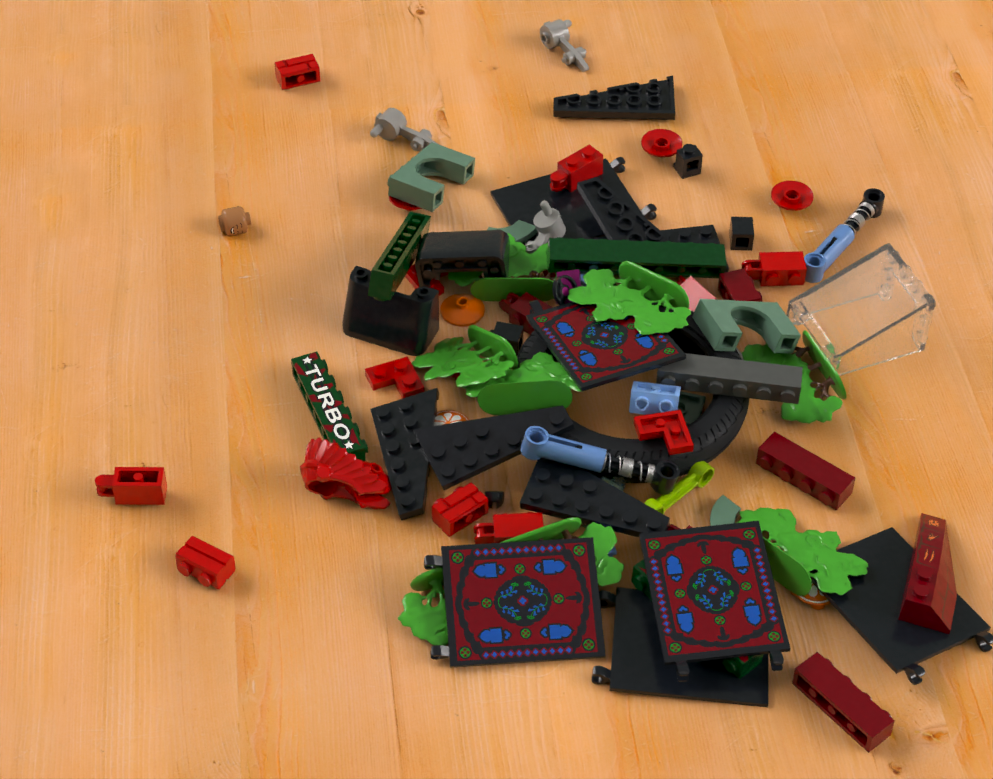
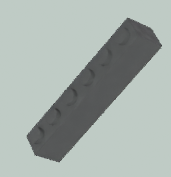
[656,353,803,404]

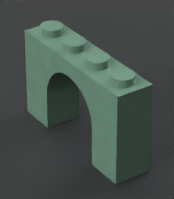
[387,142,475,212]
[692,299,801,353]

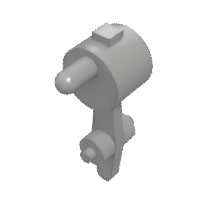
[540,19,589,72]
[370,108,438,151]
[525,200,566,254]

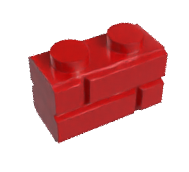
[274,54,320,90]
[431,482,488,537]
[175,536,236,589]

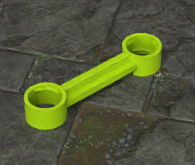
[644,461,715,514]

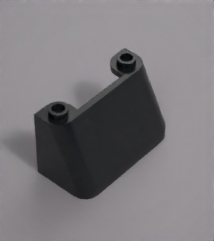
[415,229,510,287]
[342,266,439,356]

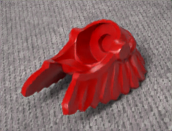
[300,437,390,509]

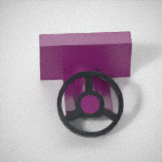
[552,269,582,305]

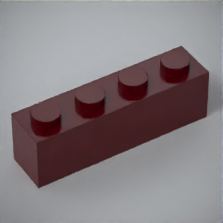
[756,432,855,510]
[792,652,895,753]

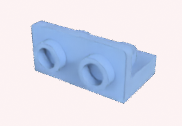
[629,381,681,415]

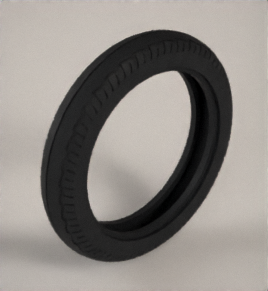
[517,298,749,483]

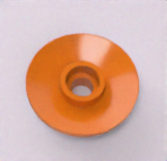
[440,293,485,327]

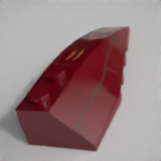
[898,513,957,634]

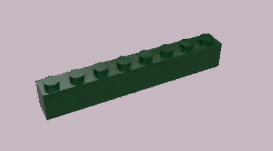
[368,212,431,301]
[546,237,727,278]

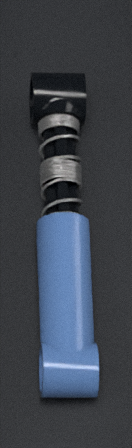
[804,188,885,283]
[521,426,680,495]

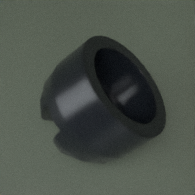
[485,491,504,508]

